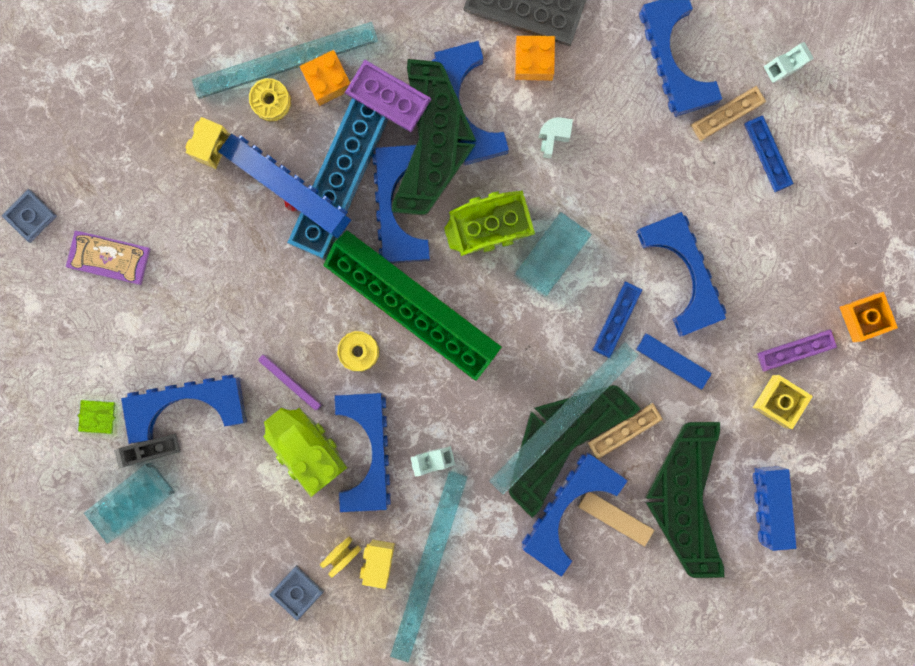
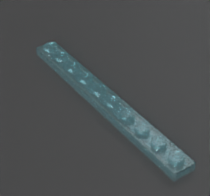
[191,22,378,99]
[489,342,639,495]
[390,471,468,662]

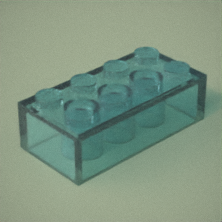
[514,212,592,298]
[84,463,176,544]

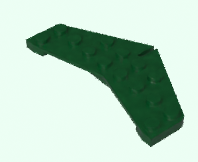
[392,59,476,216]
[508,385,641,518]
[645,422,725,578]

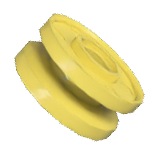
[249,78,291,121]
[337,331,379,372]
[320,536,361,578]

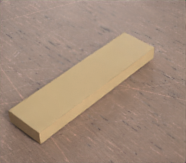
[690,86,766,141]
[587,403,663,459]
[578,492,655,547]

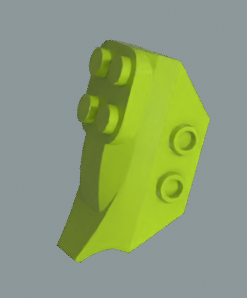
[444,190,535,256]
[263,407,347,497]

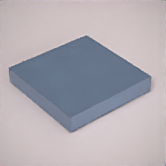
[1,189,57,243]
[269,565,324,621]

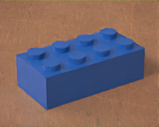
[753,466,797,551]

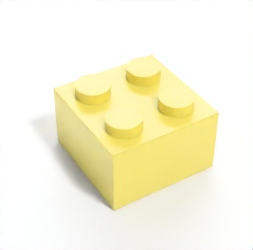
[186,117,231,169]
[753,375,813,429]
[360,539,395,589]

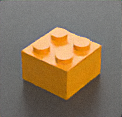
[515,36,555,81]
[299,50,350,106]
[839,292,898,342]

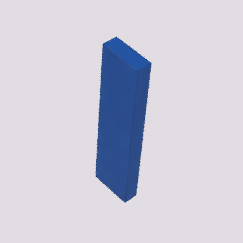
[744,115,794,192]
[592,281,643,358]
[635,333,712,390]

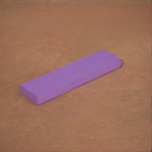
[757,329,837,371]
[258,354,323,410]

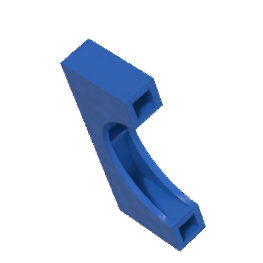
[639,0,722,117]
[432,41,509,166]
[372,145,430,264]
[636,212,726,337]
[121,374,247,444]
[335,393,391,512]
[521,453,628,577]

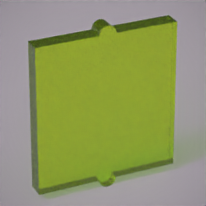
[77,400,116,434]

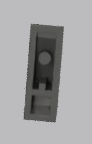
[114,434,181,468]

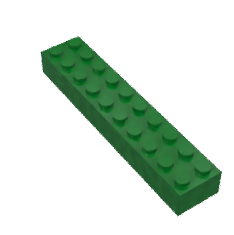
[323,230,502,381]

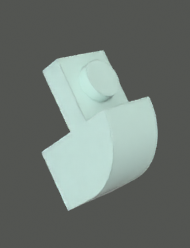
[764,42,814,83]
[538,117,573,158]
[411,446,455,477]

